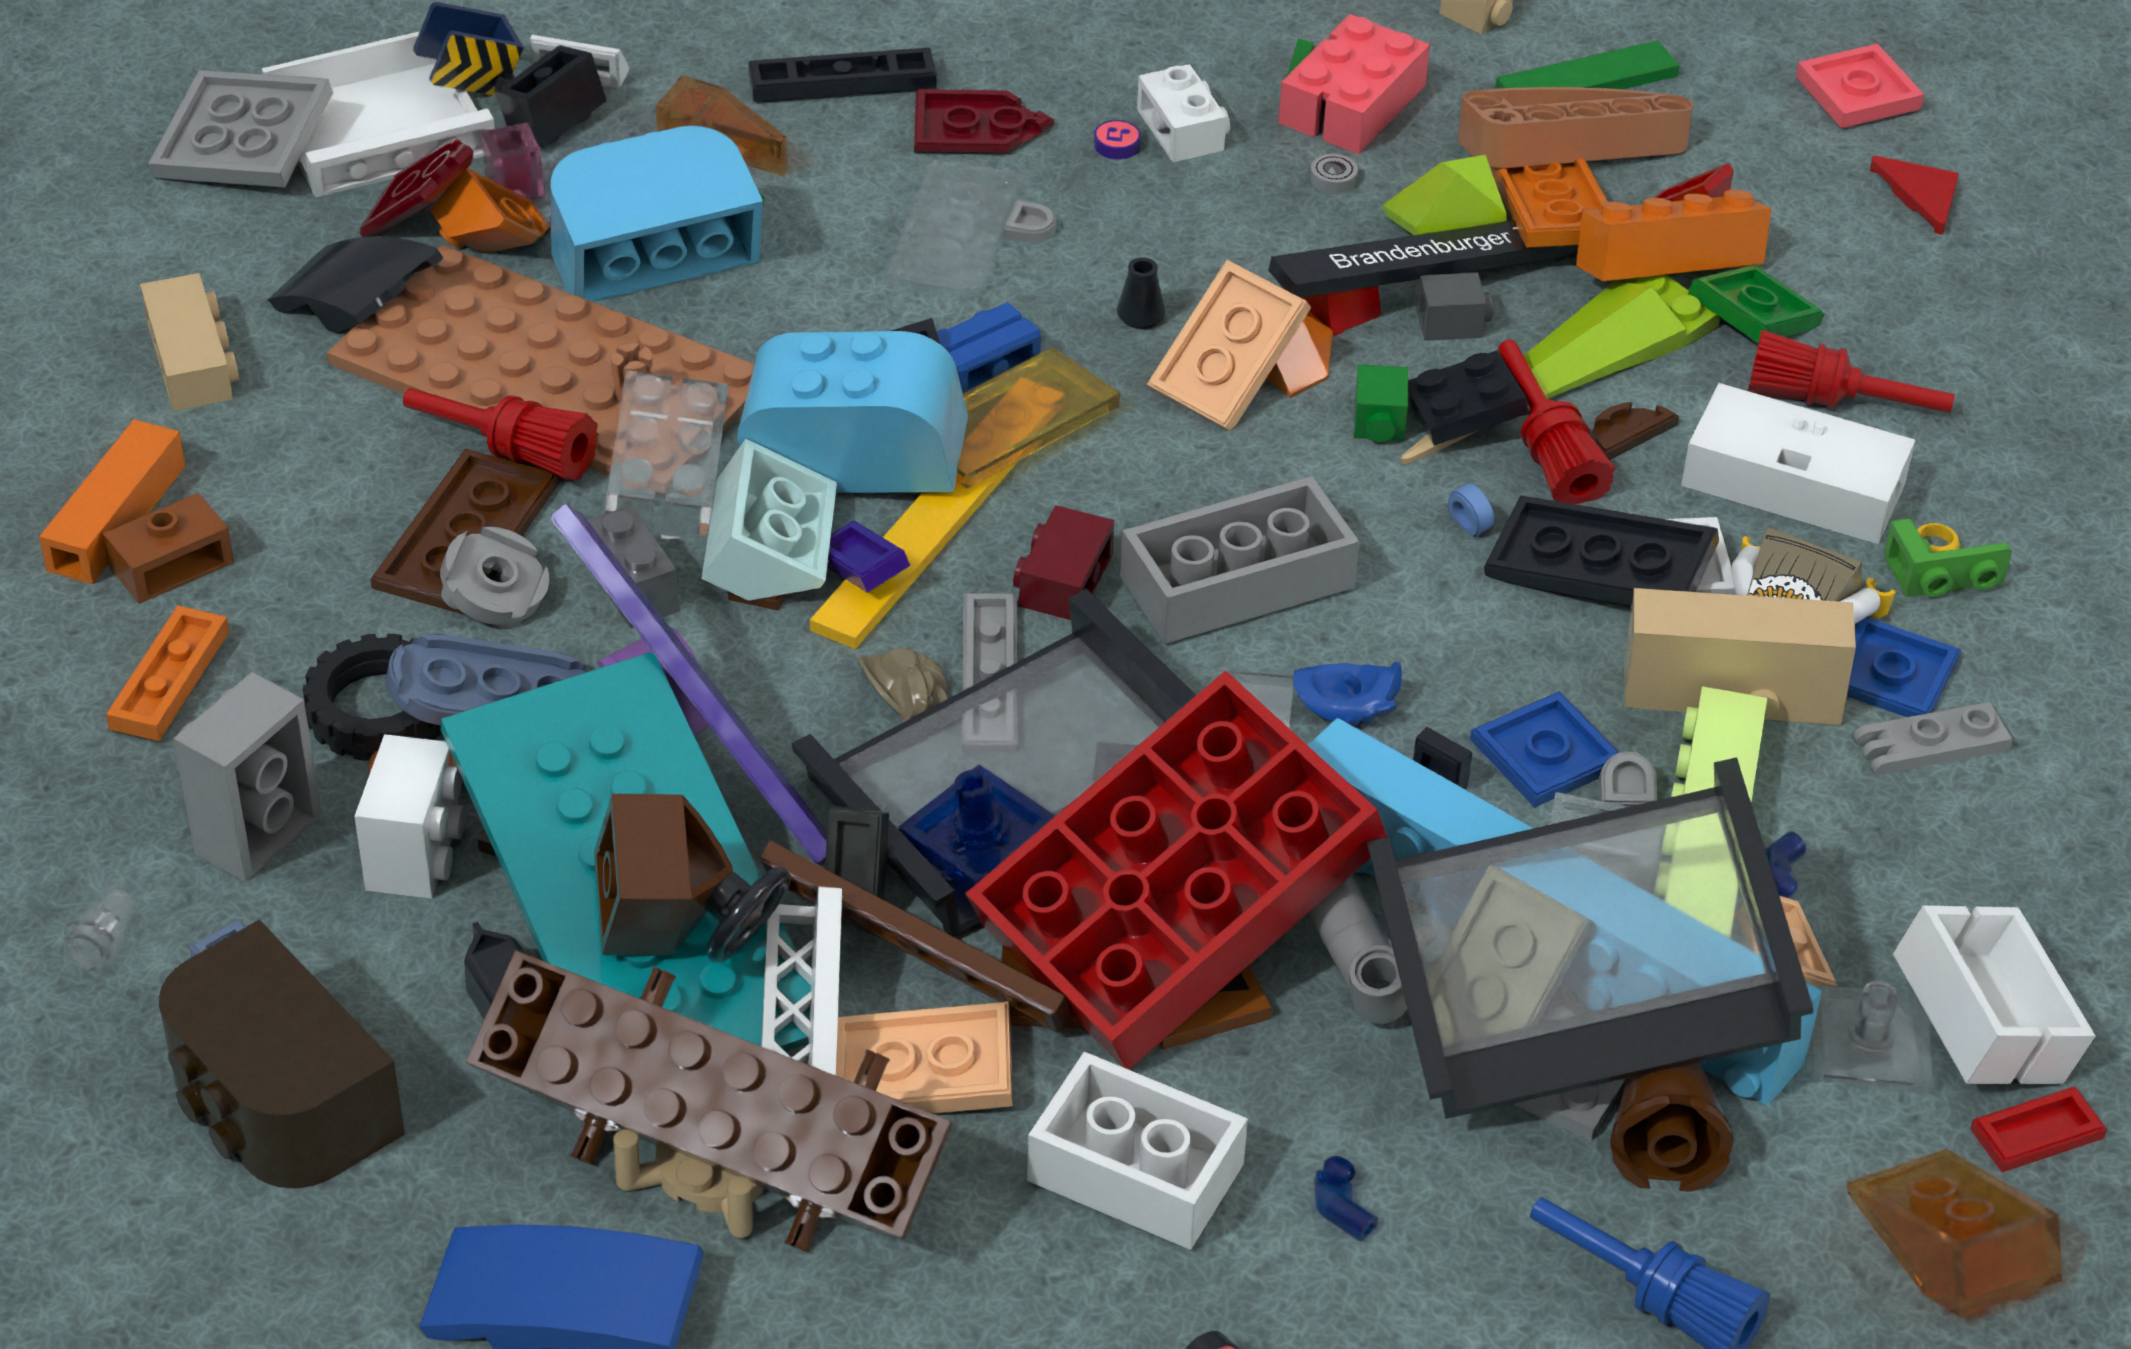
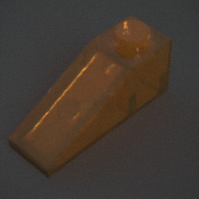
[656,75,788,176]

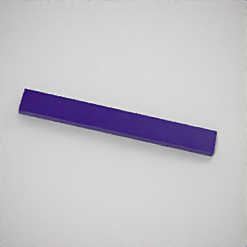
[551,503,827,866]

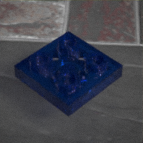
[898,764,1055,890]

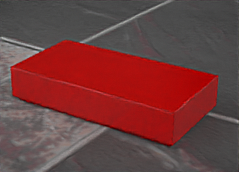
[1970,1086,2107,1172]

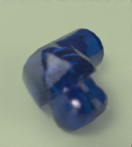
[1765,831,1806,898]
[1314,1156,1378,1242]

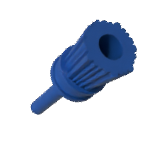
[1530,1197,1770,1349]

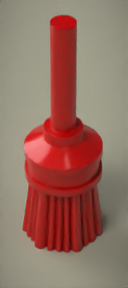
[1748,330,1955,413]
[1498,339,1616,504]
[403,388,598,481]

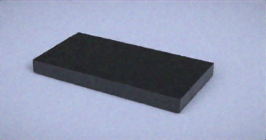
[1484,495,1719,605]

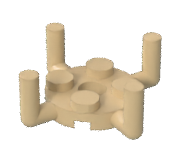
[614,1129,763,1239]

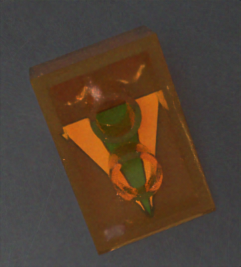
[1847,1149,2062,1317]

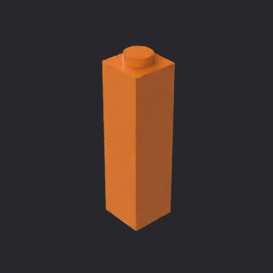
[39,419,186,584]

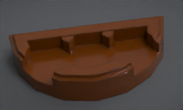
[1590,402,1679,460]

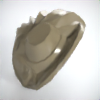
[858,648,948,723]

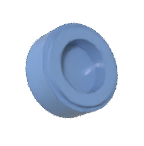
[1448,483,1495,537]

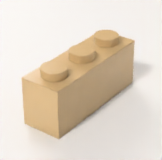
[140,273,239,411]

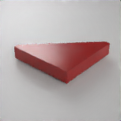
[1870,155,1959,235]

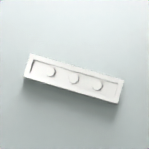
[761,887,842,1075]

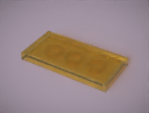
[956,347,1120,489]

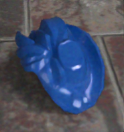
[1292,661,1402,727]

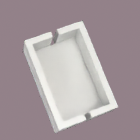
[1893,905,2096,1084]

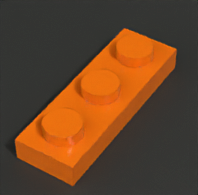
[106,605,229,742]

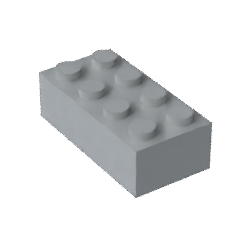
[1120,476,1360,644]

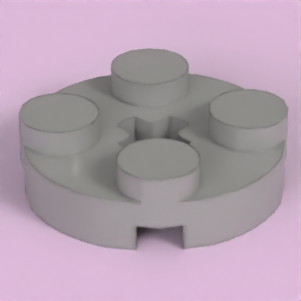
[440,527,549,629]

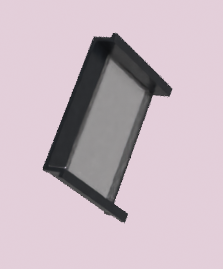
[791,589,1196,937]
[1367,757,1814,1119]

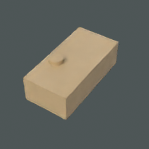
[1624,588,1856,725]

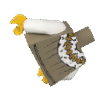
[1731,527,1896,624]

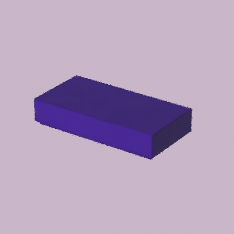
[827,521,910,593]

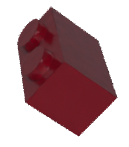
[1013,505,1115,620]

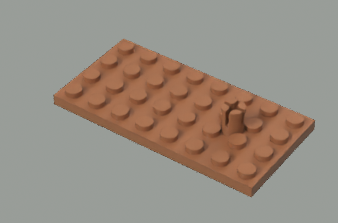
[327,244,754,498]

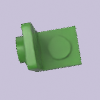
[1883,518,2012,597]

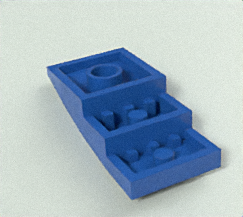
[419,1224,704,1349]

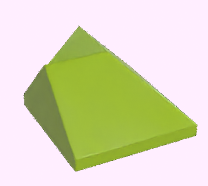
[1382,155,1507,235]

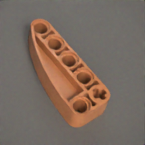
[1457,87,1694,168]

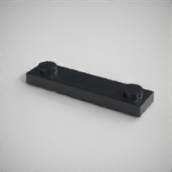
[748,47,937,102]

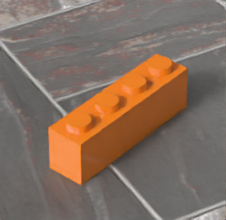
[1576,190,1771,281]

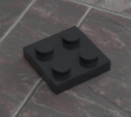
[1408,350,1530,446]

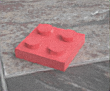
[1796,43,1924,129]

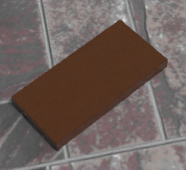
[370,449,559,616]

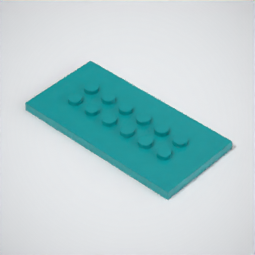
[441,652,811,1052]

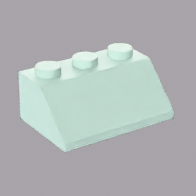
[701,438,837,601]

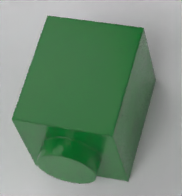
[1354,364,1408,442]

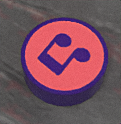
[1094,120,1141,160]

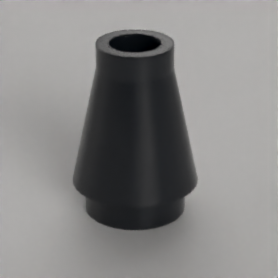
[1116,257,1165,329]

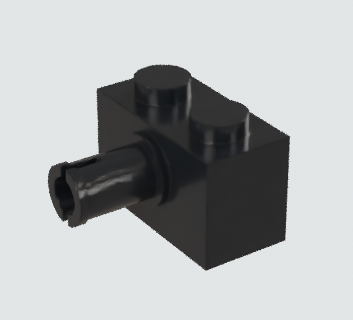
[494,45,607,148]

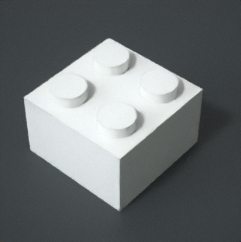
[355,734,467,899]

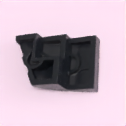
[268,237,444,333]

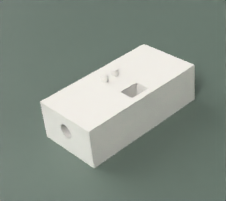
[1681,383,1915,544]

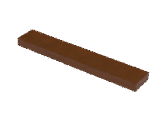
[759,840,1072,1033]

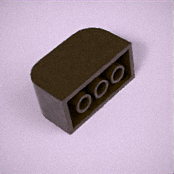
[159,919,405,1188]

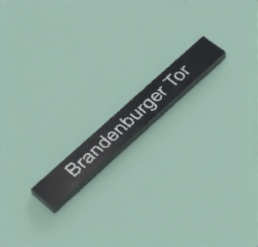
[1268,220,1578,298]

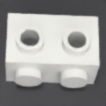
[1137,64,1230,162]

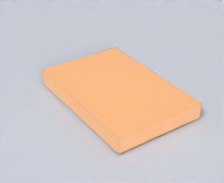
[1147,260,1311,431]
[836,1002,1013,1113]

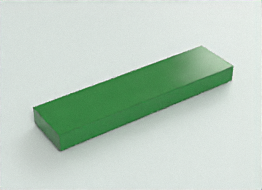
[1495,40,1680,90]

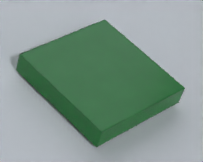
[1688,265,1825,343]

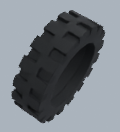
[302,633,441,761]

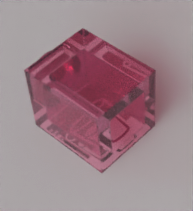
[481,122,544,199]

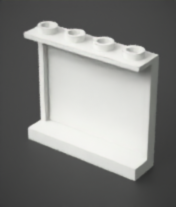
[261,31,497,198]

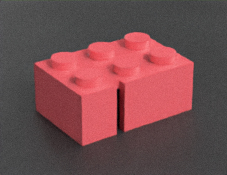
[1278,14,1430,154]

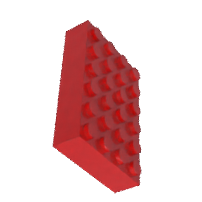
[965,670,1387,1070]

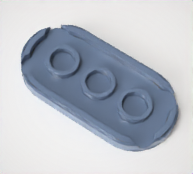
[386,634,586,725]

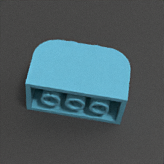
[550,126,763,302]
[737,331,968,493]

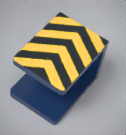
[413,2,524,96]

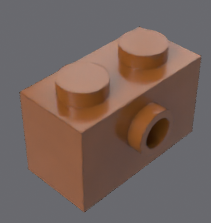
[103,493,234,604]

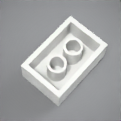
[1027,1052,1248,1250]

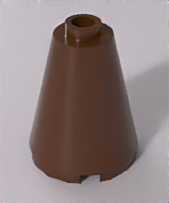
[1610,1062,1733,1192]

